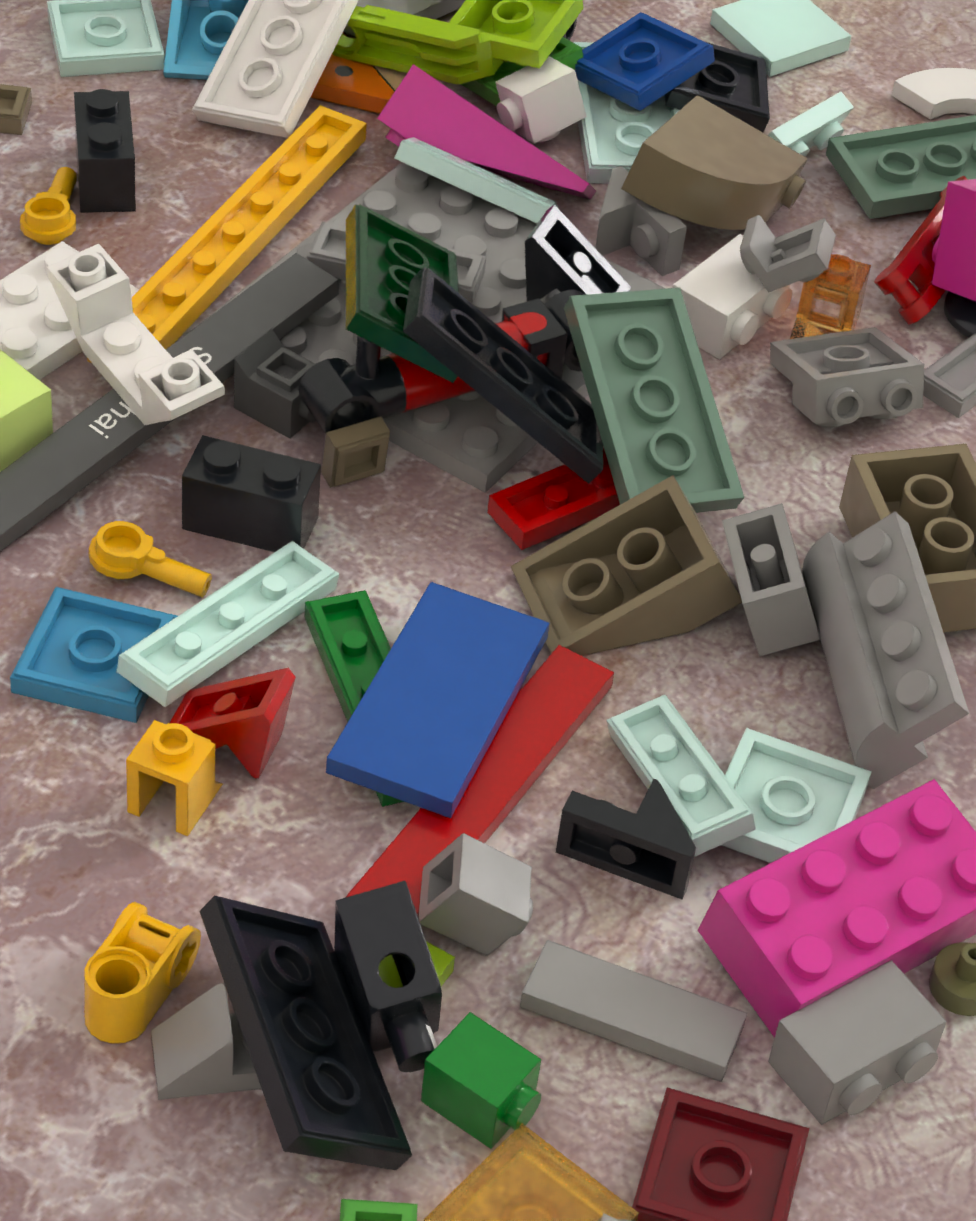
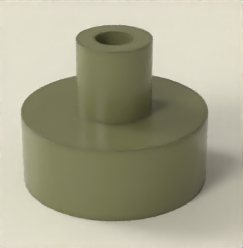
[929,942,976,1016]

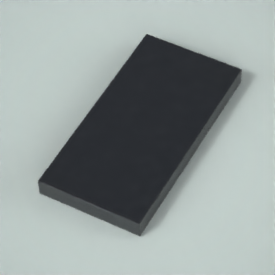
[403,267,603,484]
[199,896,412,1170]

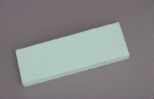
[394,137,558,223]
[607,695,756,856]

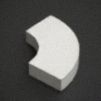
[892,68,976,120]

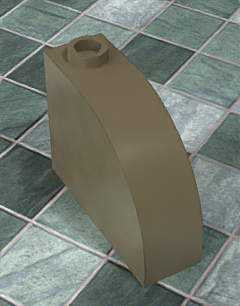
[621,95,808,230]

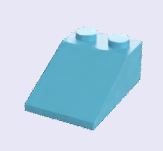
[163,0,248,80]

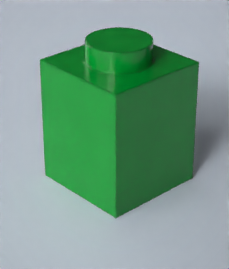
[421,1012,541,1149]

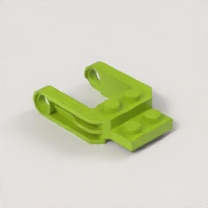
[332,0,583,85]

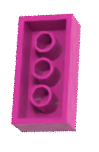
[698,779,976,1038]

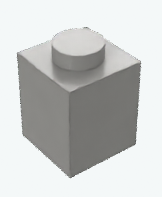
[418,833,533,956]

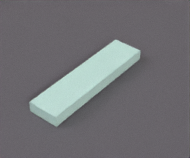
[117,541,339,707]

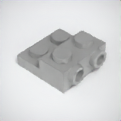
[770,327,925,427]

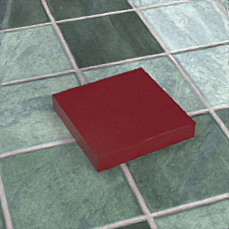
[629,1087,810,1221]

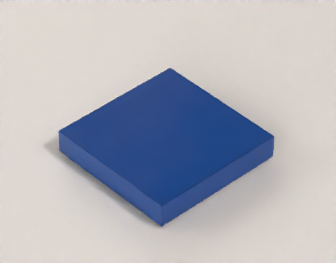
[574,12,715,111]

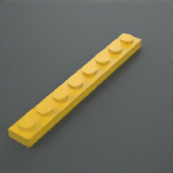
[87,105,367,363]

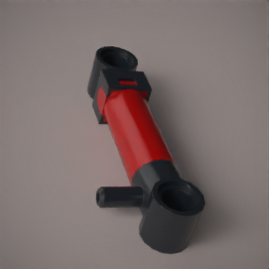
[298,290,584,434]

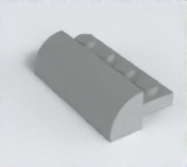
[802,511,969,789]

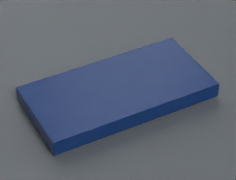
[326,582,550,818]

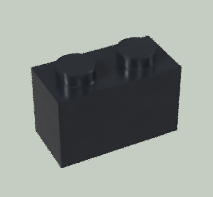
[74,89,136,213]
[182,435,321,552]

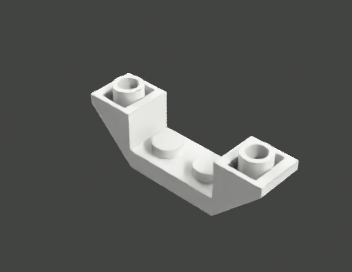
[46,244,225,425]

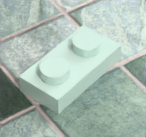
[768,92,854,157]

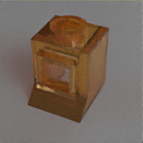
[790,254,871,339]

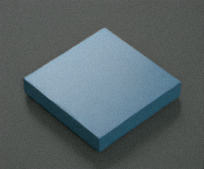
[10,587,178,723]

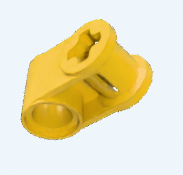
[84,901,201,1044]

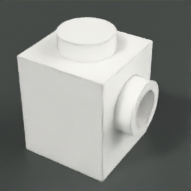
[495,56,587,144]

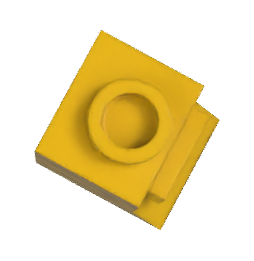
[126,720,223,836]

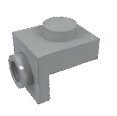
[740,215,836,292]

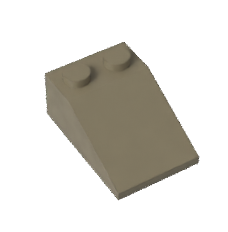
[510,475,742,656]

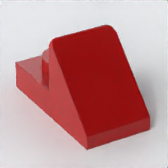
[169,667,296,779]

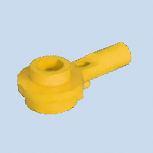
[20,167,78,245]
[88,521,212,598]

